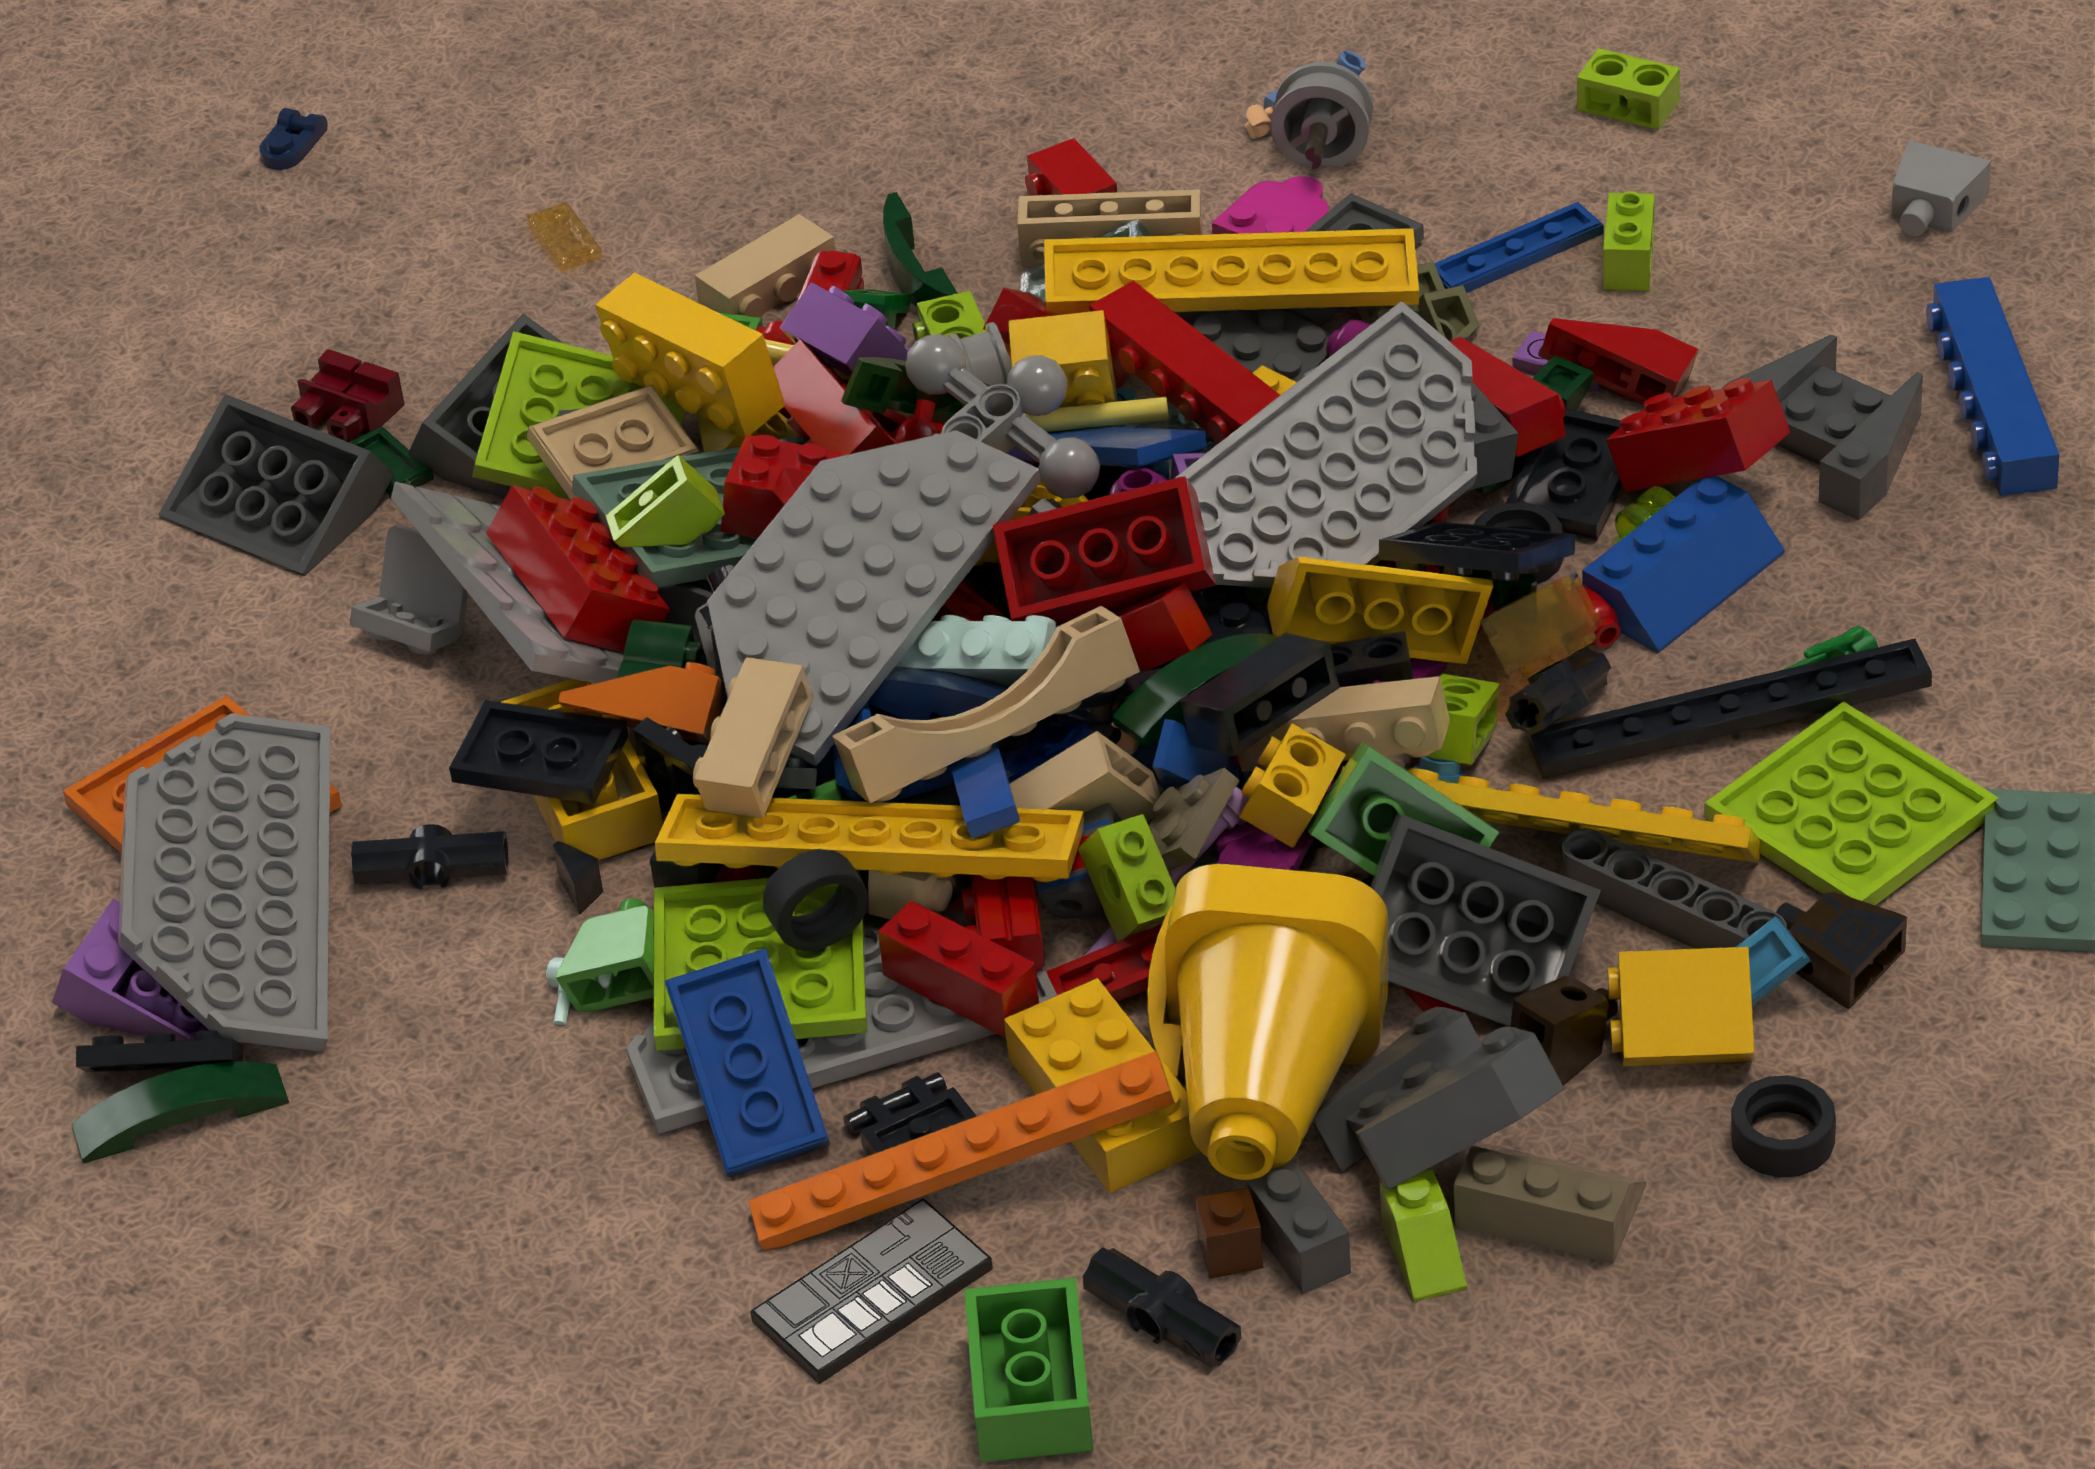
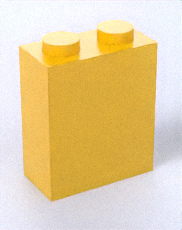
[1607,947,1755,1066]

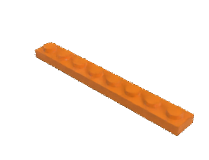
[748,1051,1175,1251]

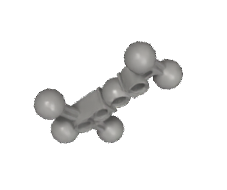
[905,334,1100,499]

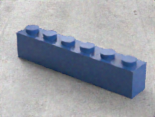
[1926,277,2060,496]

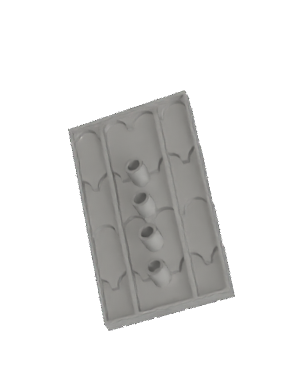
[391,482,624,684]

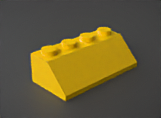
[1267,557,1493,664]

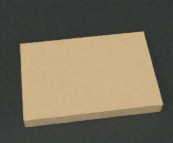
[527,385,699,500]

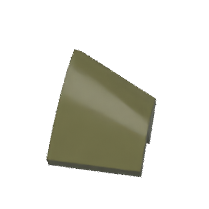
[1356,262,1480,341]

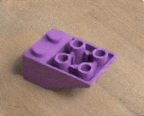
[779,282,910,377]
[52,899,210,1041]

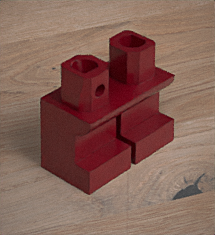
[291,349,405,442]

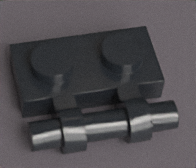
[843,1072,977,1155]

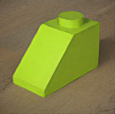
[606,455,725,547]
[1380,1169,1467,1302]

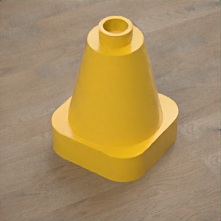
[1165,864,1388,1180]

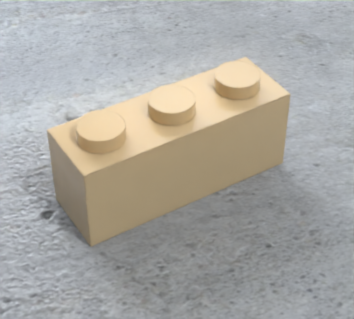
[695,214,836,318]
[693,657,814,818]

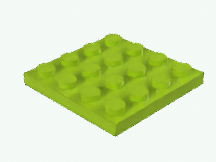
[472,331,686,500]
[1704,701,1999,906]
[654,870,868,1051]

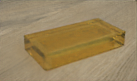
[526,202,602,272]

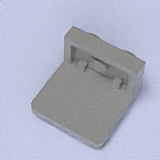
[350,525,468,654]

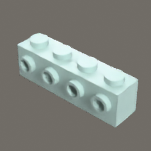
[895,615,1057,687]

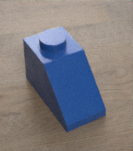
[1153,719,1244,791]

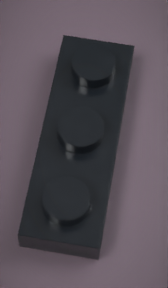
[76,1030,243,1072]

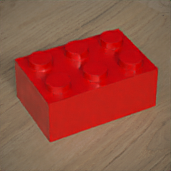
[1606,378,1791,492]

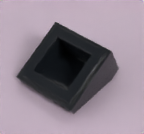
[553,841,603,914]

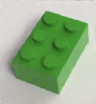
[1305,741,1499,875]
[964,1278,1094,1462]

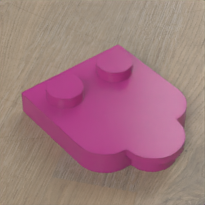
[1212,176,1329,234]

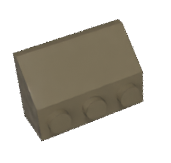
[1454,1144,1647,1264]

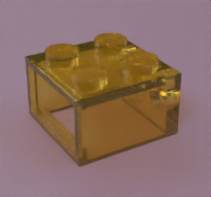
[1480,570,1603,678]

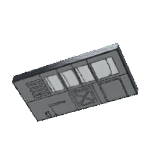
[750,1198,993,1384]

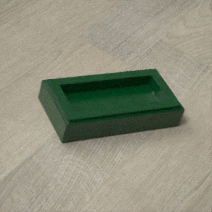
[350,426,434,496]

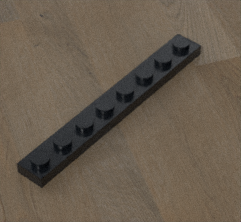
[1528,638,1932,779]

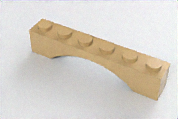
[832,606,1140,803]

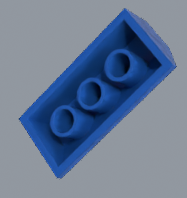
[1582,476,1785,653]

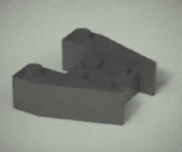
[1721,334,1923,520]
[1312,1007,1564,1189]

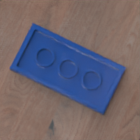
[1007,426,1207,467]
[664,948,830,1177]

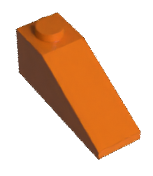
[558,662,726,745]

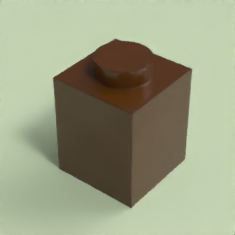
[1195,1187,1264,1278]

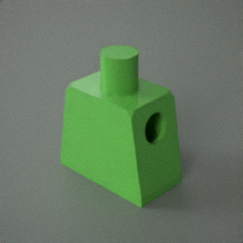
[555,898,654,1012]

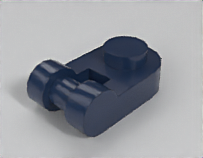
[259,108,328,170]

